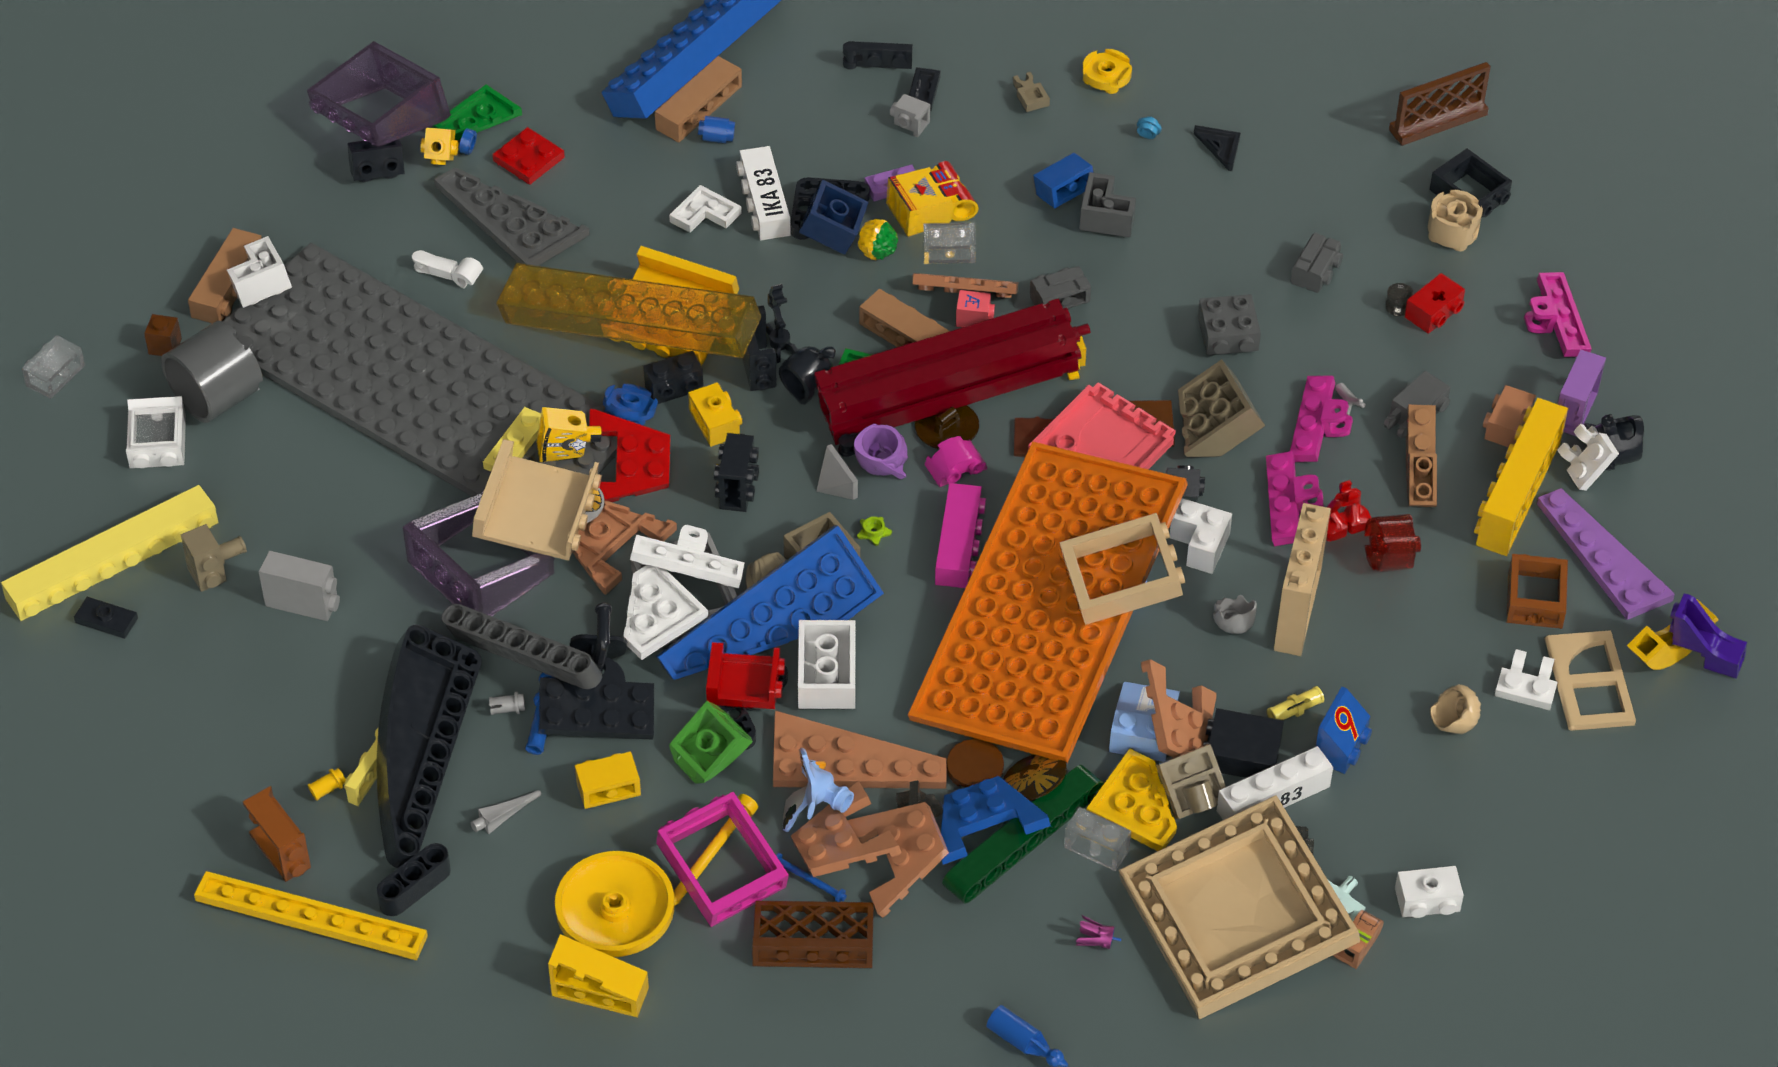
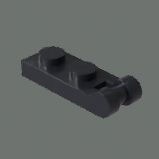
[843,41,913,70]

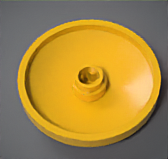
[555,851,675,957]

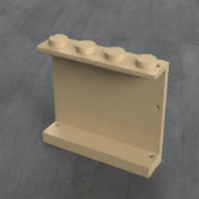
[472,439,602,561]

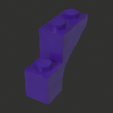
[1669,593,1747,679]

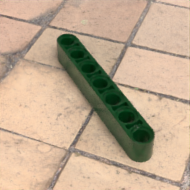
[942,765,1104,904]

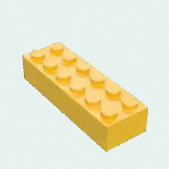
[1474,398,1568,556]

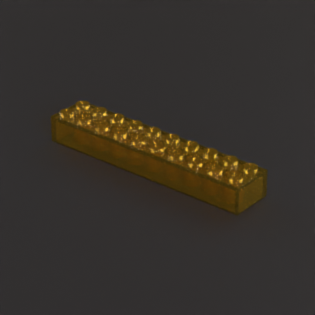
[496,263,761,358]

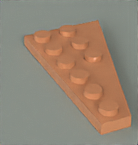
[773,711,946,789]

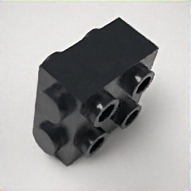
[714,433,759,512]

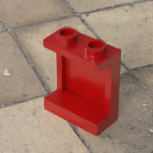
[706,642,785,709]

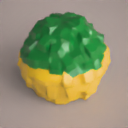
[857,219,898,261]

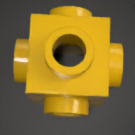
[420,128,459,165]

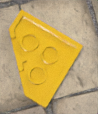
[1086,749,1177,851]

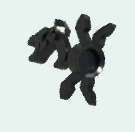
[766,284,798,363]

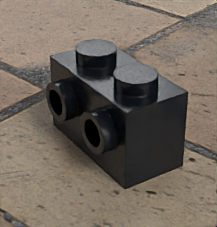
[347,136,405,182]
[643,351,704,404]

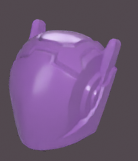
[854,424,908,479]

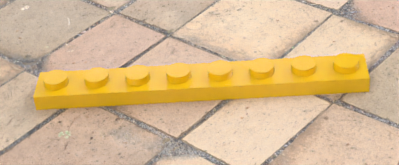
[194,871,428,961]

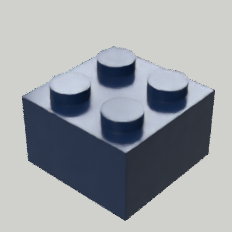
[799,180,869,255]

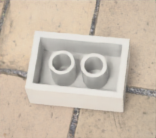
[798,620,855,709]

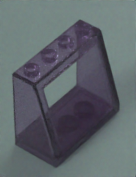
[307,41,451,147]
[403,493,555,616]

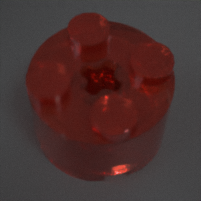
[1364,514,1421,572]

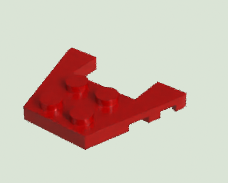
[589,409,670,502]

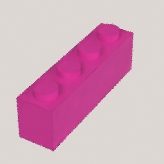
[935,483,986,588]

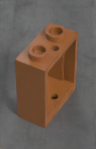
[1506,554,1568,629]

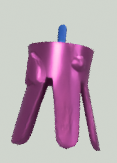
[1076,915,1121,949]

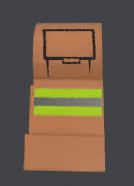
[1333,910,1384,969]

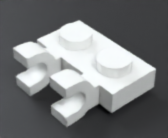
[1558,424,1619,491]
[1495,649,1557,710]

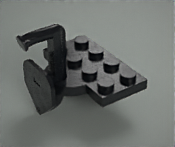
[538,603,654,740]

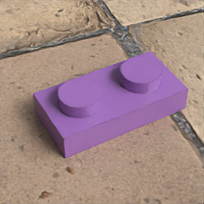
[865,165,915,201]

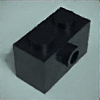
[1165,465,1205,502]

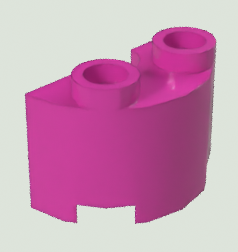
[925,436,987,487]

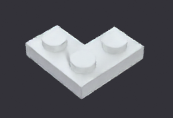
[669,185,742,233]

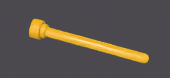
[673,794,758,906]

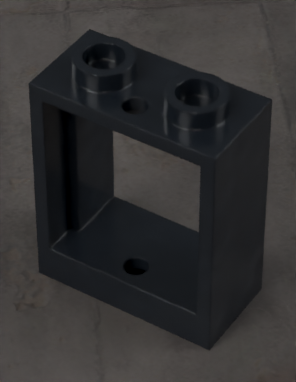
[1429,148,1512,218]

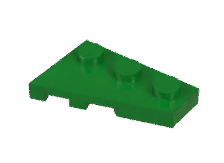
[432,84,522,140]

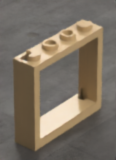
[1274,503,1331,656]

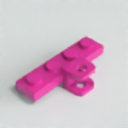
[1524,272,1592,357]
[1290,376,1353,462]
[1266,451,1324,547]

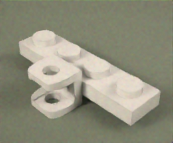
[630,525,744,588]

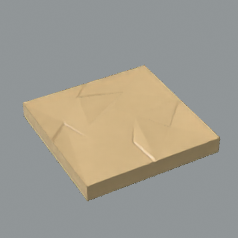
[1119,795,1360,1020]

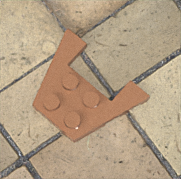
[572,500,677,595]
[1141,659,1217,758]
[791,782,902,877]
[847,802,949,918]

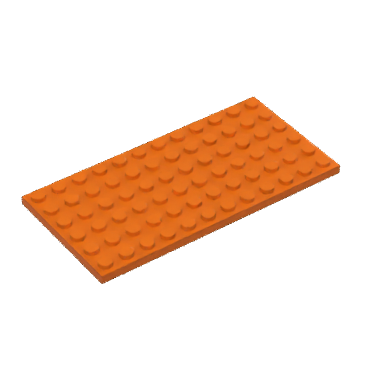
[908,441,1188,763]

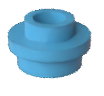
[1137,116,1162,139]

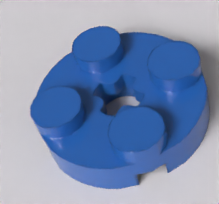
[603,384,658,425]

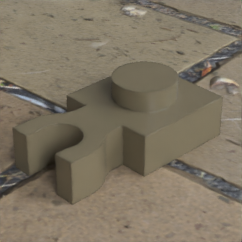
[1013,72,1050,112]

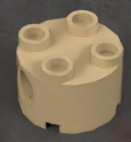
[1427,190,1483,251]

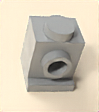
[890,94,930,137]

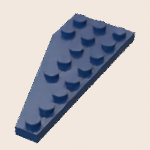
[656,525,884,680]

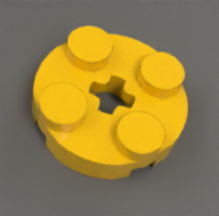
[1082,49,1132,94]

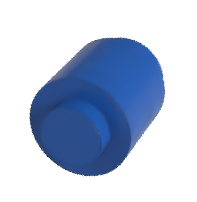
[698,116,735,144]

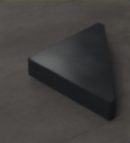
[1194,125,1241,171]

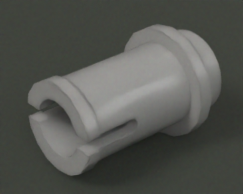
[489,692,525,715]

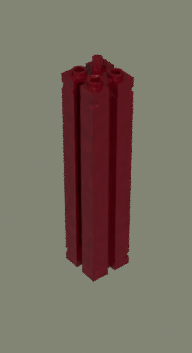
[814,298,1091,445]

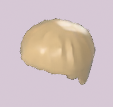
[1430,684,1481,734]

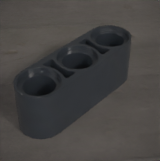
[377,843,451,916]

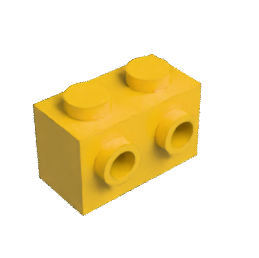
[575,751,641,809]

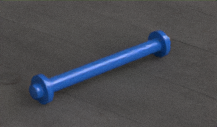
[776,853,847,902]

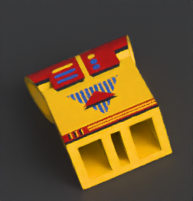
[886,161,979,237]

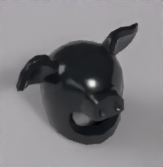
[778,346,836,405]
[1583,414,1644,471]

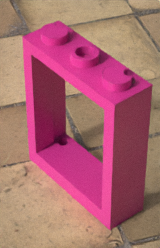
[656,792,789,927]

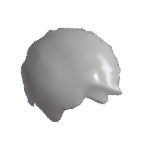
[1213,595,1257,634]

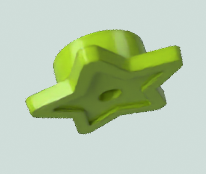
[857,517,892,546]

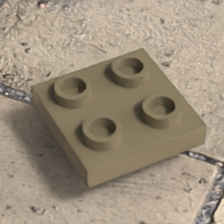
[1156,744,1226,819]

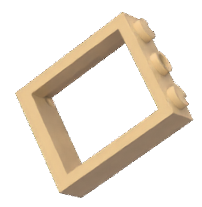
[1059,513,1186,625]

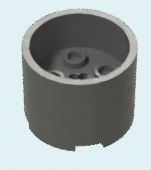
[161,321,263,423]

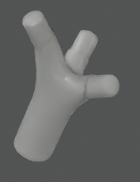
[1335,383,1366,415]

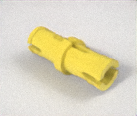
[1267,686,1325,720]

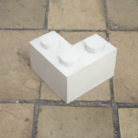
[227,236,292,308]
[1170,498,1232,574]

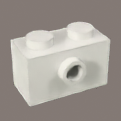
[1395,866,1464,918]

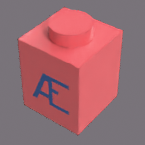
[956,290,995,327]

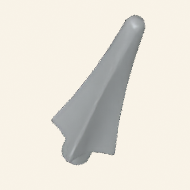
[471,790,541,834]

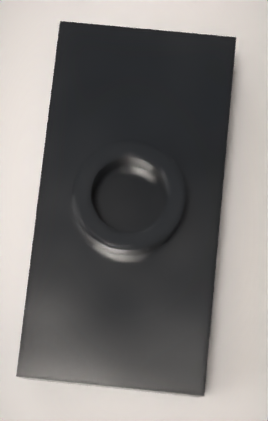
[909,67,941,111]
[74,596,138,639]

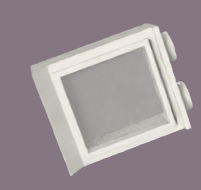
[126,396,186,468]

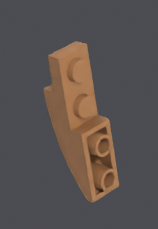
[1406,404,1437,507]

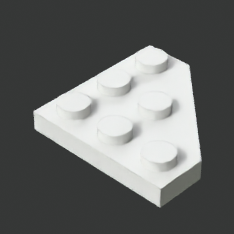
[624,565,708,660]

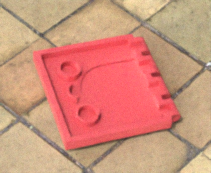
[1028,382,1176,469]

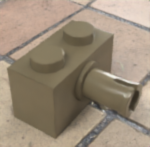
[180,524,247,592]

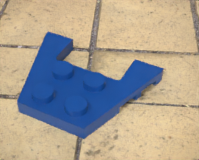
[941,776,1051,865]

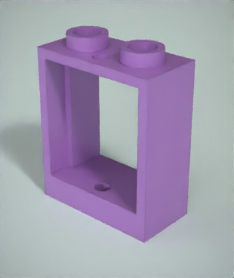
[1558,349,1606,436]

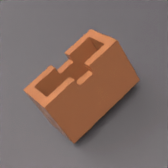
[1483,385,1536,447]

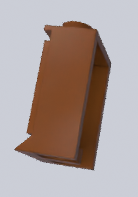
[242,786,311,882]

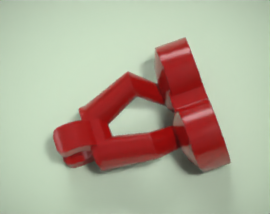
[1326,480,1371,542]

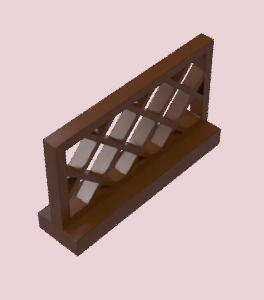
[1389,62,1491,146]
[752,901,874,968]

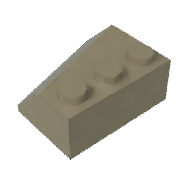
[1178,359,1265,457]

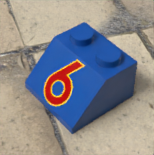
[1316,687,1372,774]

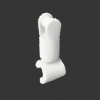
[412,250,483,289]

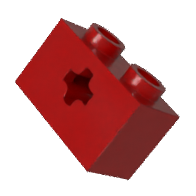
[1405,273,1465,334]

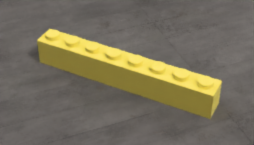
[1,485,218,621]

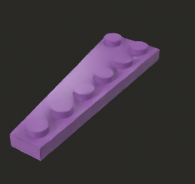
[1537,488,1675,620]

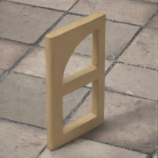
[1544,630,1636,731]

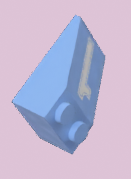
[1109,682,1180,762]

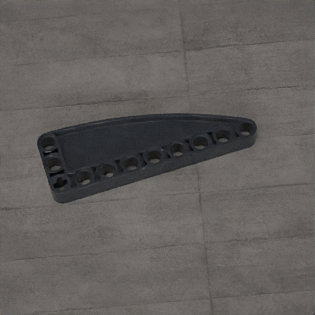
[377,625,482,868]

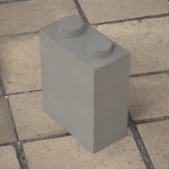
[259,551,340,621]

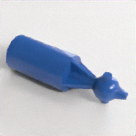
[986,1005,1068,1067]

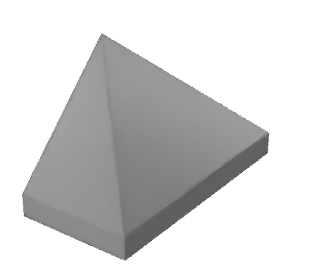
[816,444,858,500]

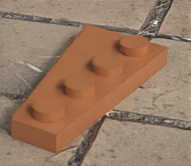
[913,273,1019,298]

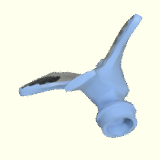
[783,748,854,832]

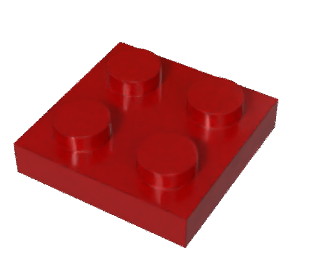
[492,127,565,185]

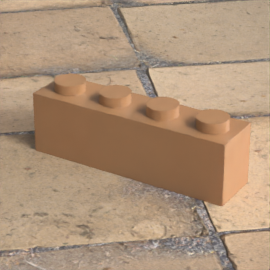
[655,56,742,142]
[188,228,262,323]
[859,289,949,347]

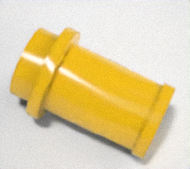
[307,768,346,801]

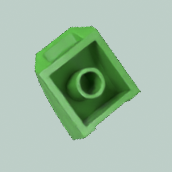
[669,701,753,784]

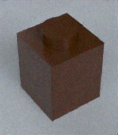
[144,314,182,356]

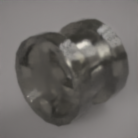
[1385,283,1413,316]

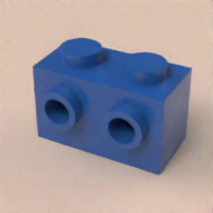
[1033,153,1093,209]

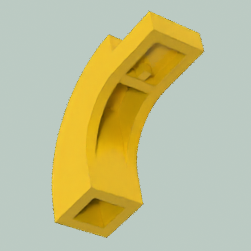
[1627,599,1719,670]

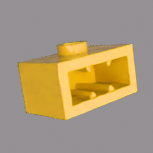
[688,382,742,447]

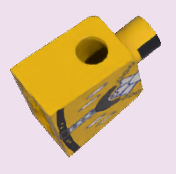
[537,407,601,462]

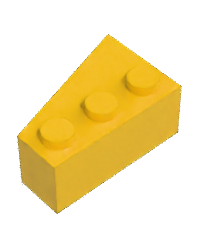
[548,934,649,1018]

